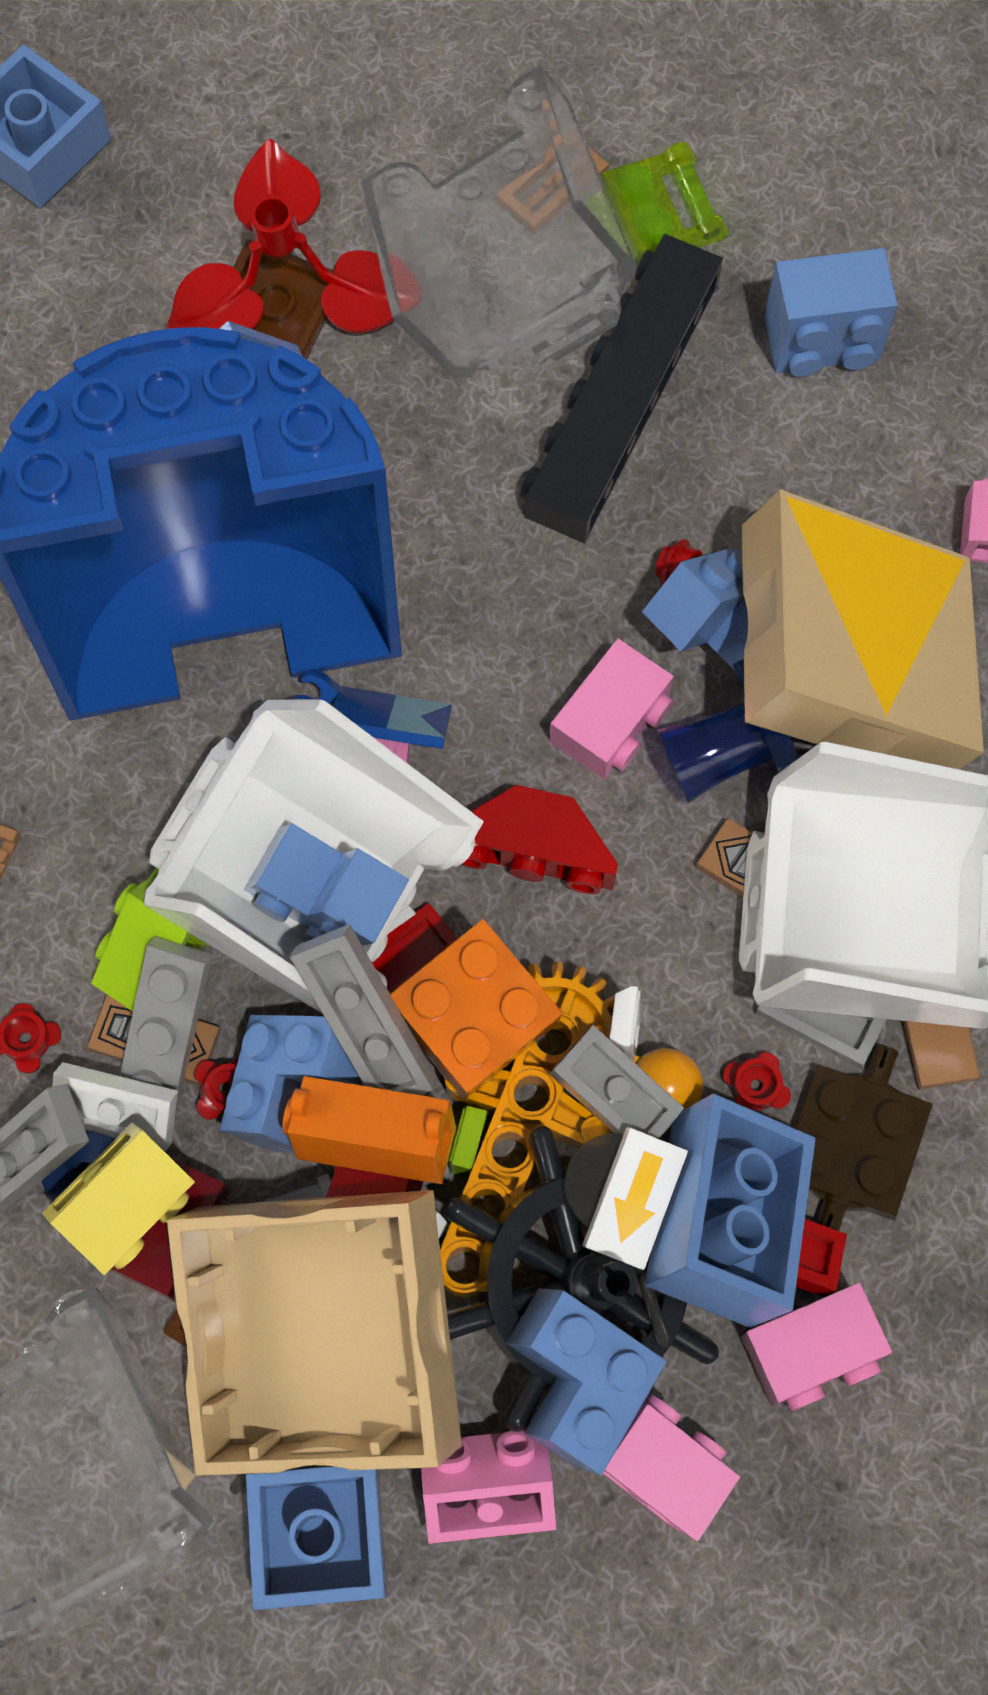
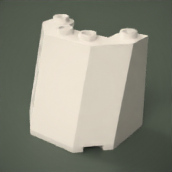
[144,699,484,1013]
[739,742,988,1029]

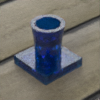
[658,659,799,804]

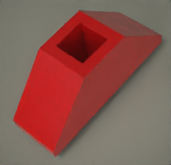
[461,785,618,895]

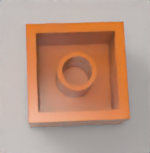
[390,919,563,1101]

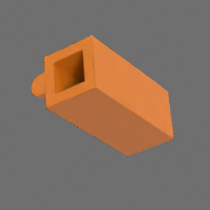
[283,1076,456,1184]

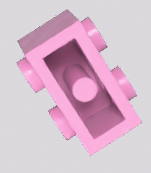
[421,1430,556,1544]

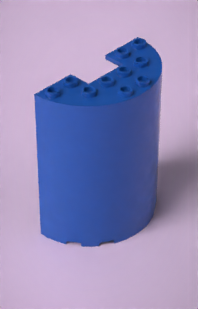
[0,327,402,721]

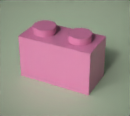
[549,638,674,780]
[741,1283,893,1412]
[603,1394,740,1542]

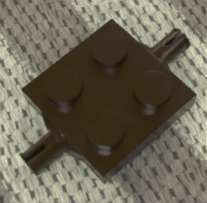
[796,1044,933,1231]

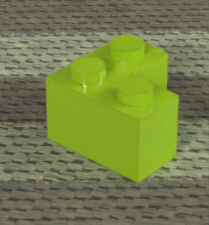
[91,868,209,1011]

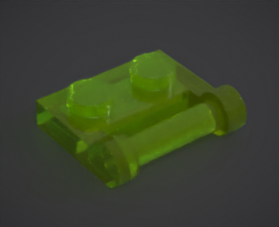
[603,142,729,263]

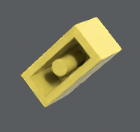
[42,1122,195,1275]

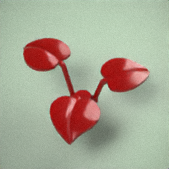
[167,138,415,333]

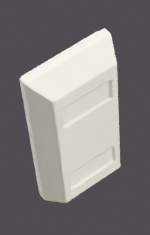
[610,986,641,1061]

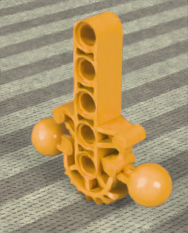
[415,961,704,1298]

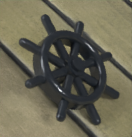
[444,1125,719,1432]

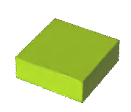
[449,1106,488,1178]

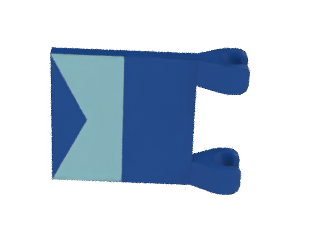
[290,669,452,749]

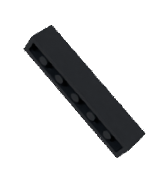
[520,233,723,544]

